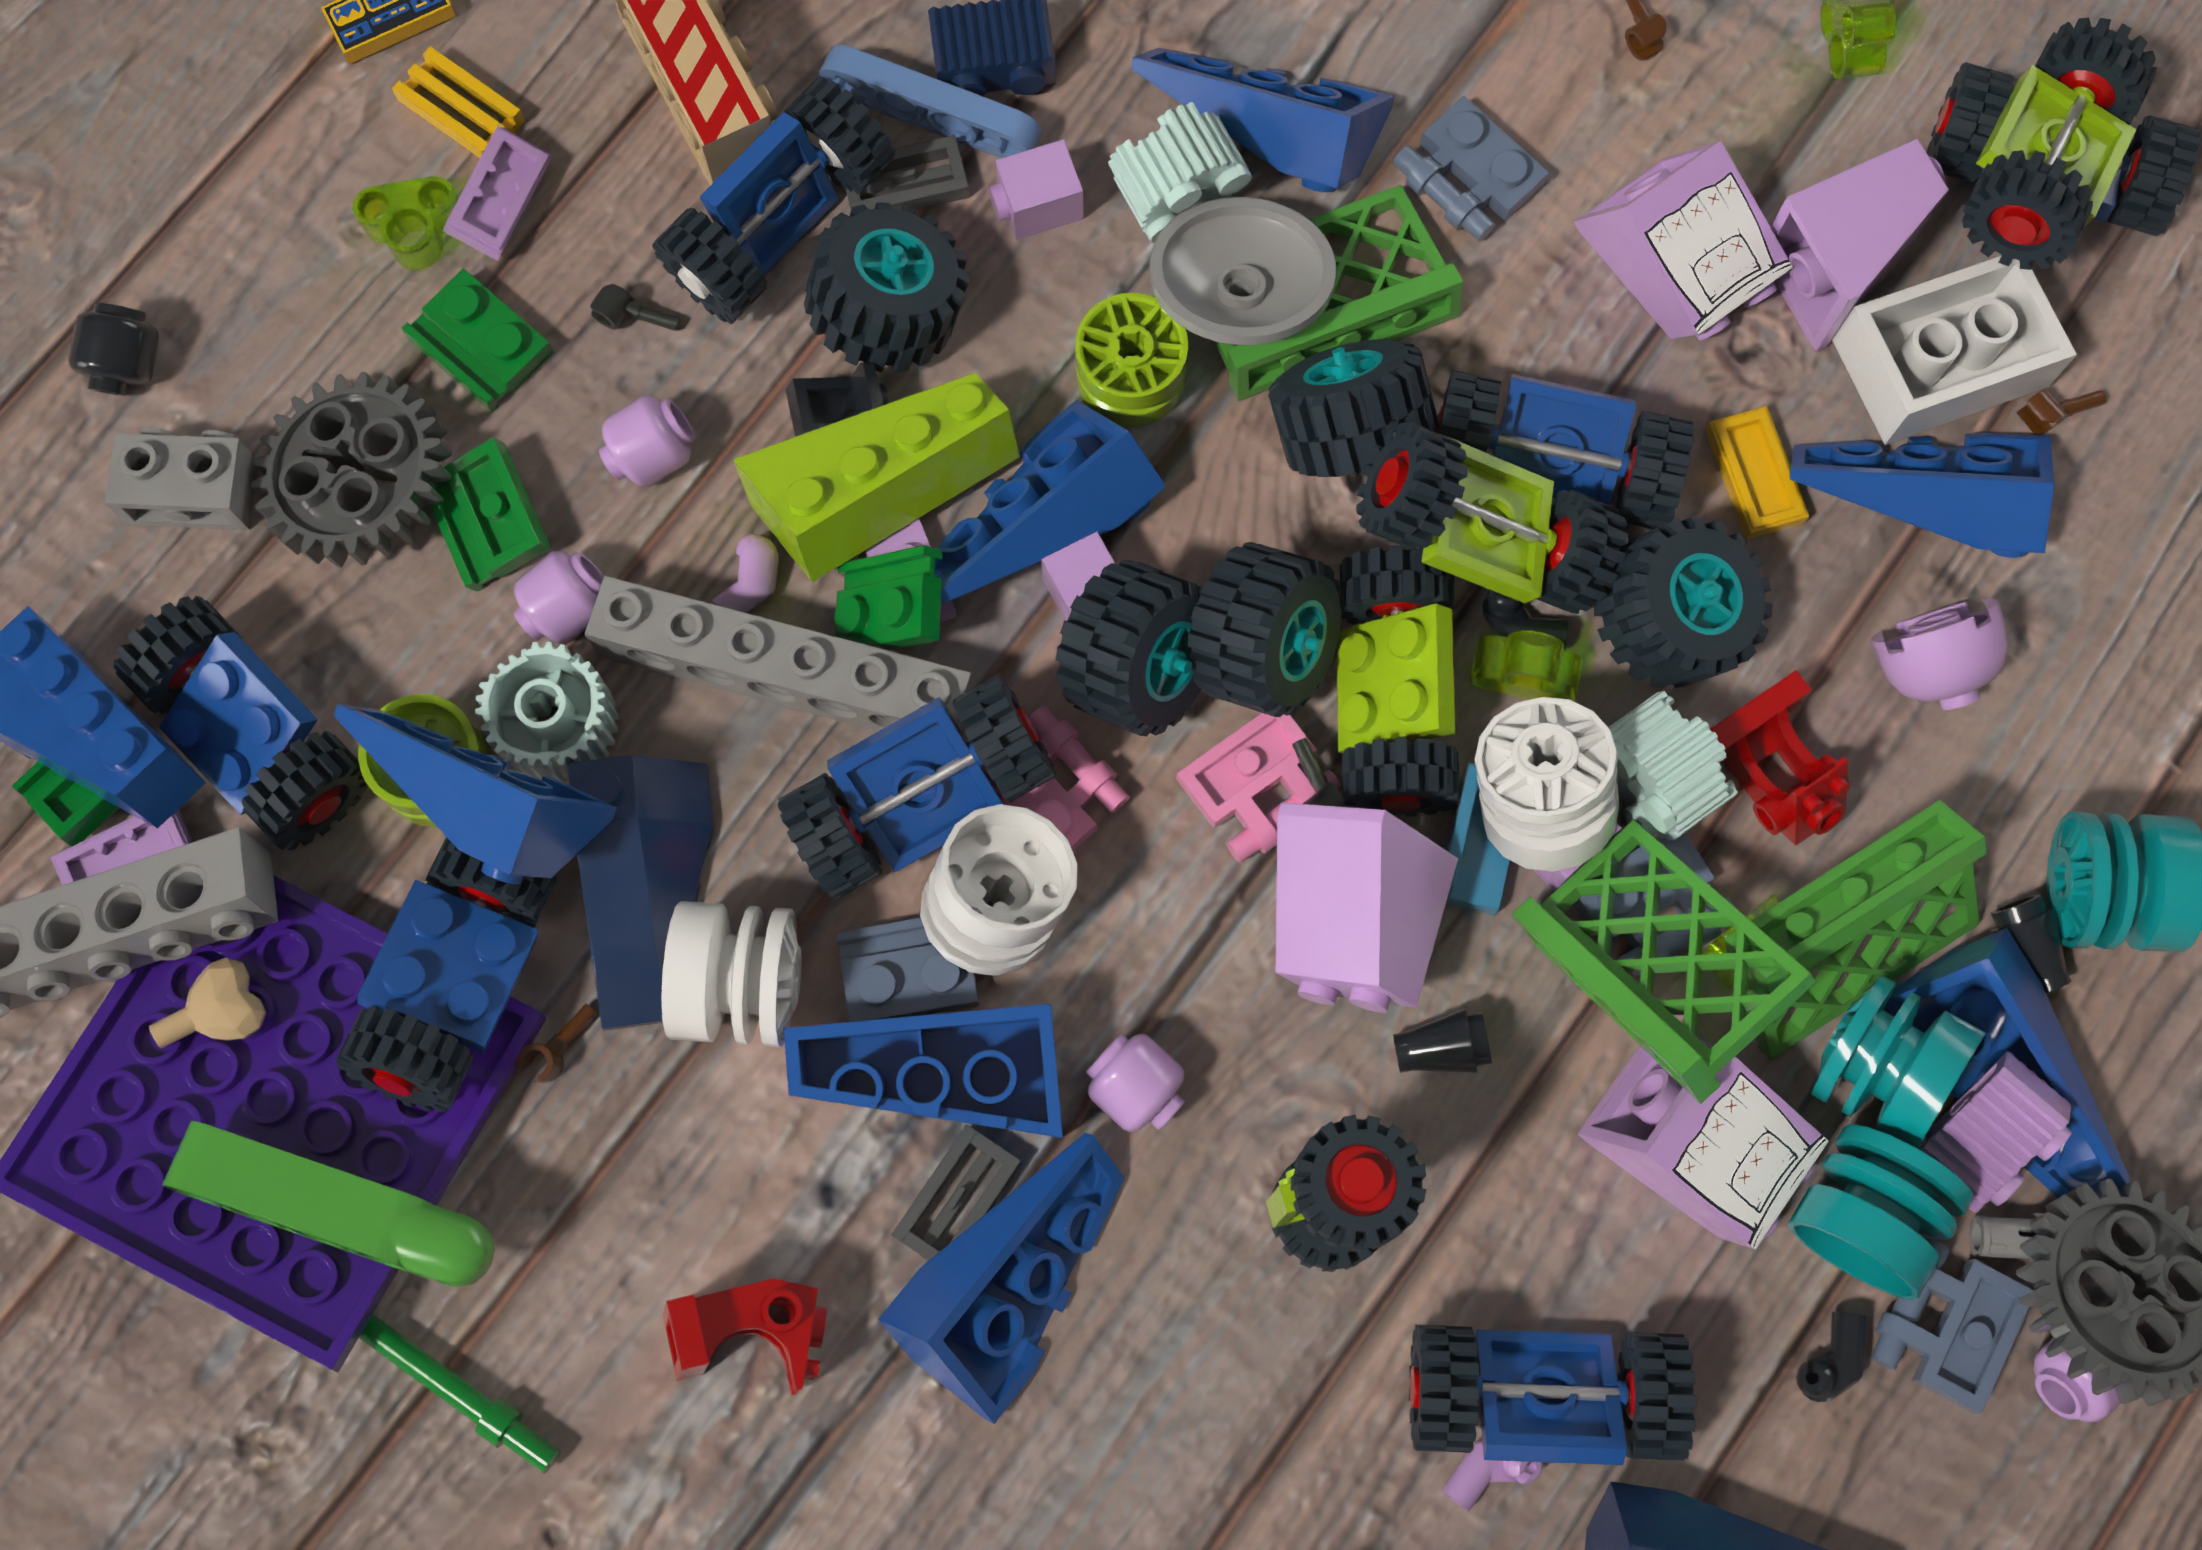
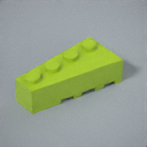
[733,372,1020,582]

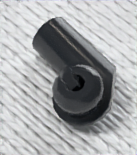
[1482,589,1568,651]
[1796,1312,1866,1402]

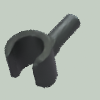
[590,284,680,331]
[1292,738,1345,807]

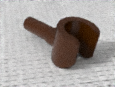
[1625,0,1666,61]
[2016,388,2107,435]
[515,1004,598,1083]

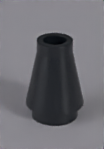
[1990,894,2072,993]
[1393,1008,1492,1073]

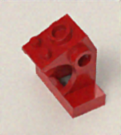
[1710,670,1850,846]
[662,1278,827,1396]

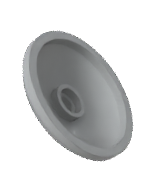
[1150,197,1336,345]

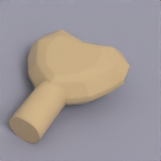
[149,958,266,1049]

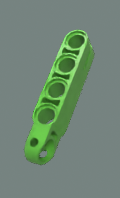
[162,1121,495,1288]

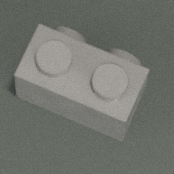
[104,427,258,530]

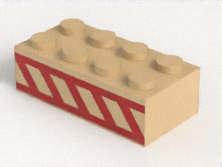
[614,0,779,186]

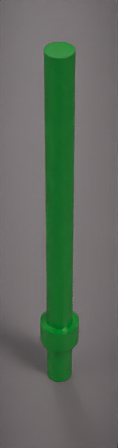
[359,1314,561,1474]

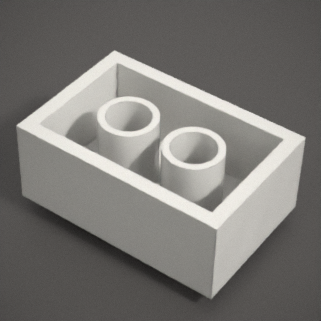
[1832,255,2077,445]

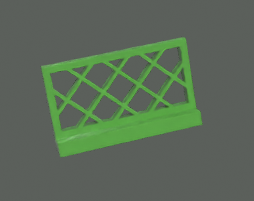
[1213,184,1464,401]
[1724,800,1987,1060]
[1512,819,1816,1104]

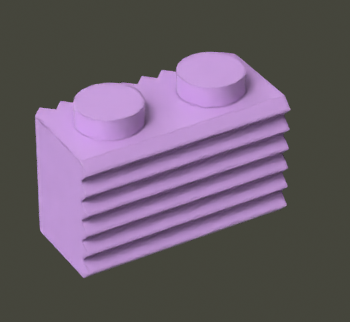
[1918,1051,2072,1213]

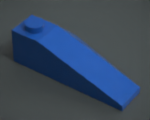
[1131,48,1395,192]
[935,400,1166,604]
[1790,433,2054,558]
[334,704,617,884]
[1884,928,2131,1198]
[878,1133,1124,1424]

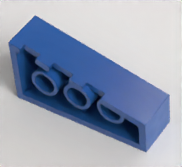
[0,606,206,829]
[784,1004,1063,1138]

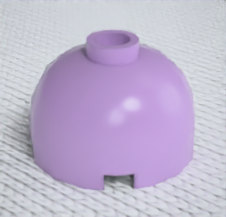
[1871,598,2009,710]

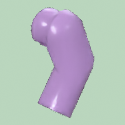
[711,534,779,613]
[1441,1439,1543,1512]

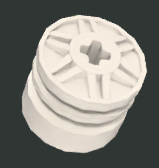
[1475,697,1619,872]
[920,804,1077,976]
[661,901,802,1047]

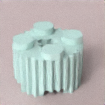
[1108,102,1252,243]
[475,642,619,783]
[1608,691,1738,841]

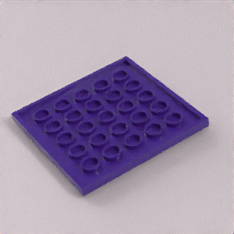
[0,875,547,1373]

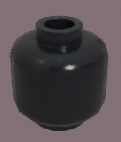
[69,302,159,396]

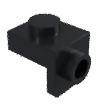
[785,362,888,437]

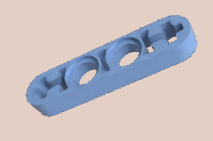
[818,45,1042,158]

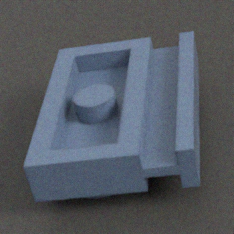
[835,917,979,1022]

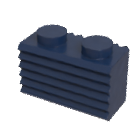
[928,0,1056,97]

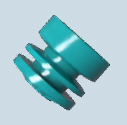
[2047,811,2202,952]
[1811,975,1986,1148]
[1788,1124,1973,1300]

